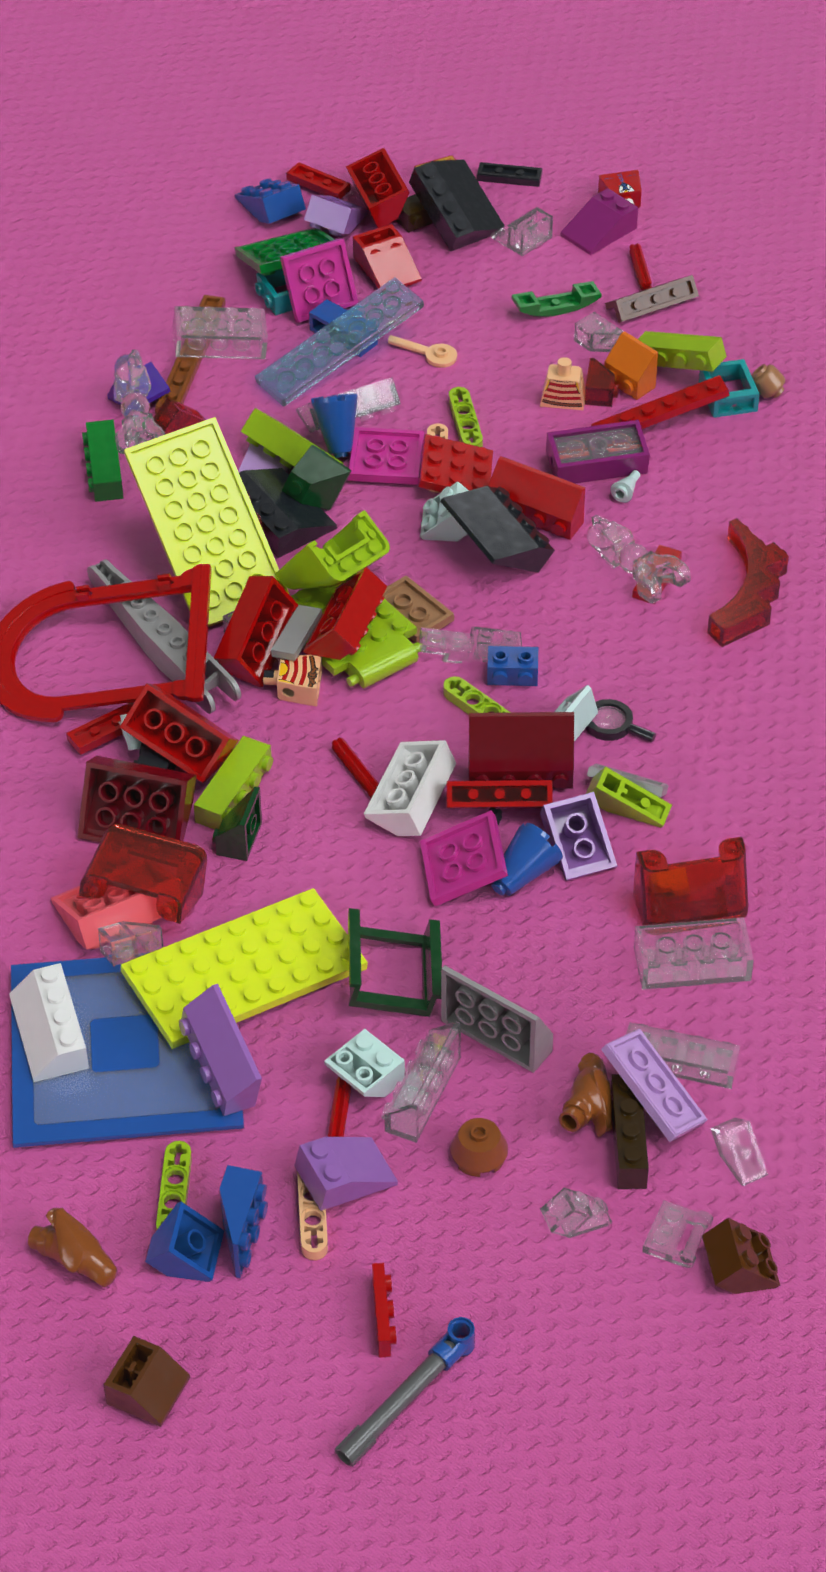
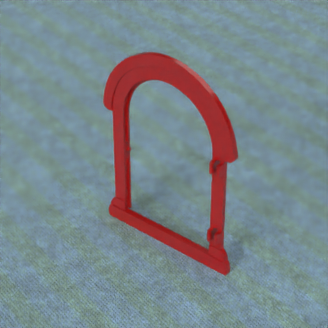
[0,564,212,722]

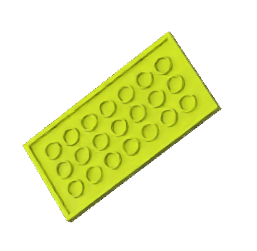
[124,417,290,627]
[121,888,368,1049]

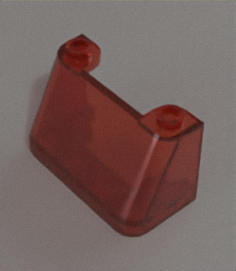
[79,824,207,924]
[633,837,749,933]

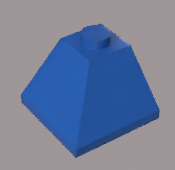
[145,1201,225,1282]

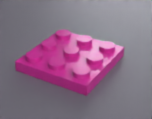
[280,238,359,323]
[348,427,425,485]
[420,810,508,906]

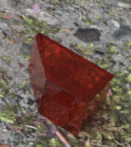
[585,358,619,407]
[152,397,206,435]

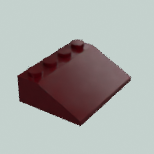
[468,712,574,789]
[77,755,197,858]

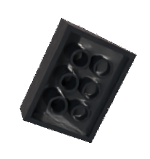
[409,159,506,252]
[239,468,337,558]
[440,486,555,573]

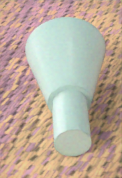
[611,470,640,503]

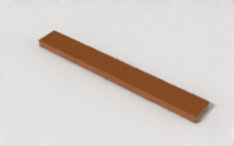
[155,295,226,417]

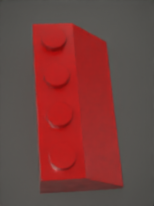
[346,148,410,228]
[488,456,585,540]
[303,567,387,660]
[214,576,298,687]
[120,683,239,783]

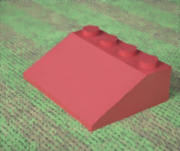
[51,858,185,949]

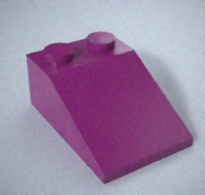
[560,188,638,255]

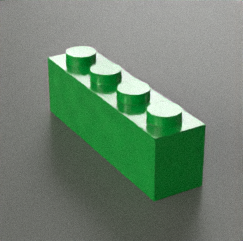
[82,419,124,502]

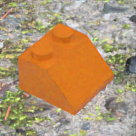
[604,331,658,400]

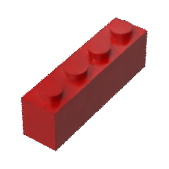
[447,780,553,808]

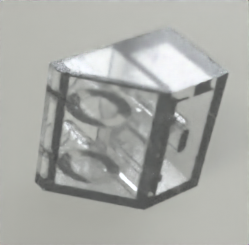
[491,207,553,256]

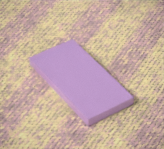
[601,1029,708,1142]

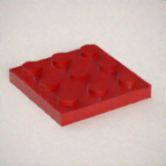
[418,434,493,492]

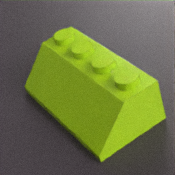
[240,408,344,469]

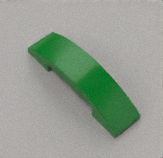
[511,281,602,316]

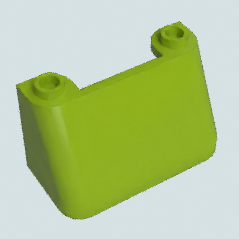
[275,510,390,590]

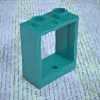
[255,269,293,316]
[699,359,760,418]

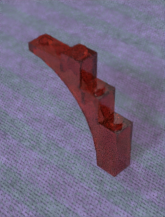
[707,518,789,647]

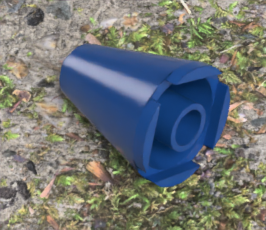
[311,393,358,458]
[491,823,563,896]

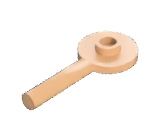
[388,335,457,368]

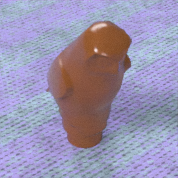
[559,1052,612,1137]
[28,1208,117,1287]

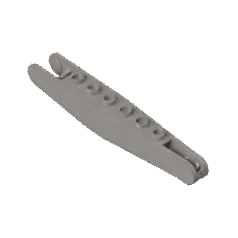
[87,559,241,714]

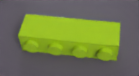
[638,331,727,371]
[194,736,273,830]

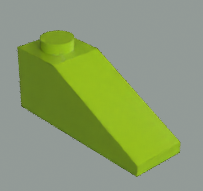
[586,766,672,828]

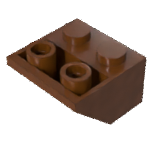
[702,1218,780,1294]
[103,1336,190,1427]

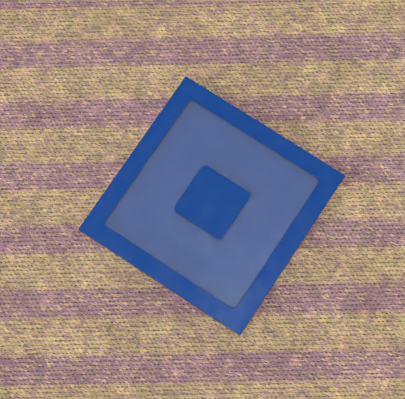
[11,954,244,1148]

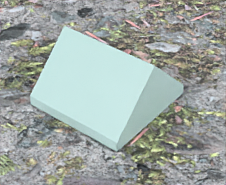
[554,685,598,741]

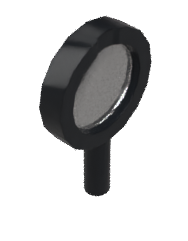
[586,699,656,742]

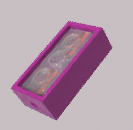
[546,420,650,484]

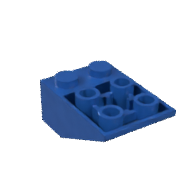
[235,178,306,224]
[219,1165,268,1278]

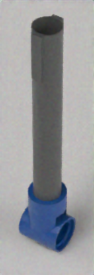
[335,1317,475,1466]

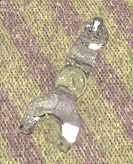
[113,349,166,454]
[587,515,691,604]

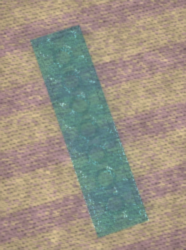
[255,277,424,407]

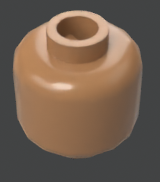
[752,364,785,398]

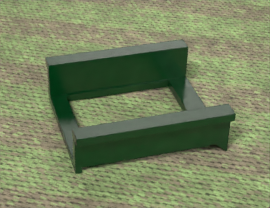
[348,908,442,1017]

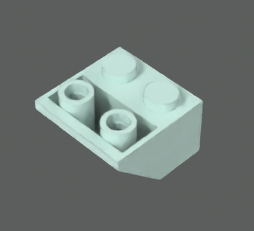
[420,481,469,542]
[324,1029,405,1097]

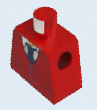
[598,170,642,208]

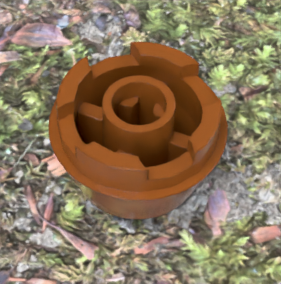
[450,1118,508,1177]

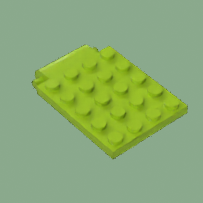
[291,580,422,689]

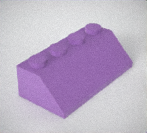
[179,984,262,1116]

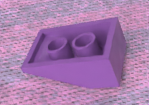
[304,195,368,237]
[540,792,617,881]
[294,1137,398,1211]

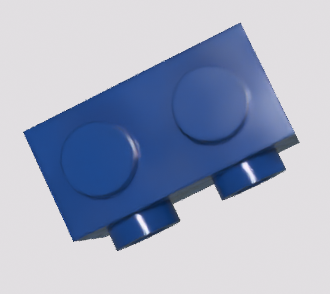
[487,646,539,686]

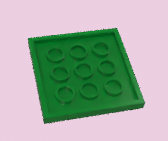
[235,228,335,275]

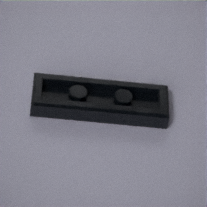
[477,162,543,187]

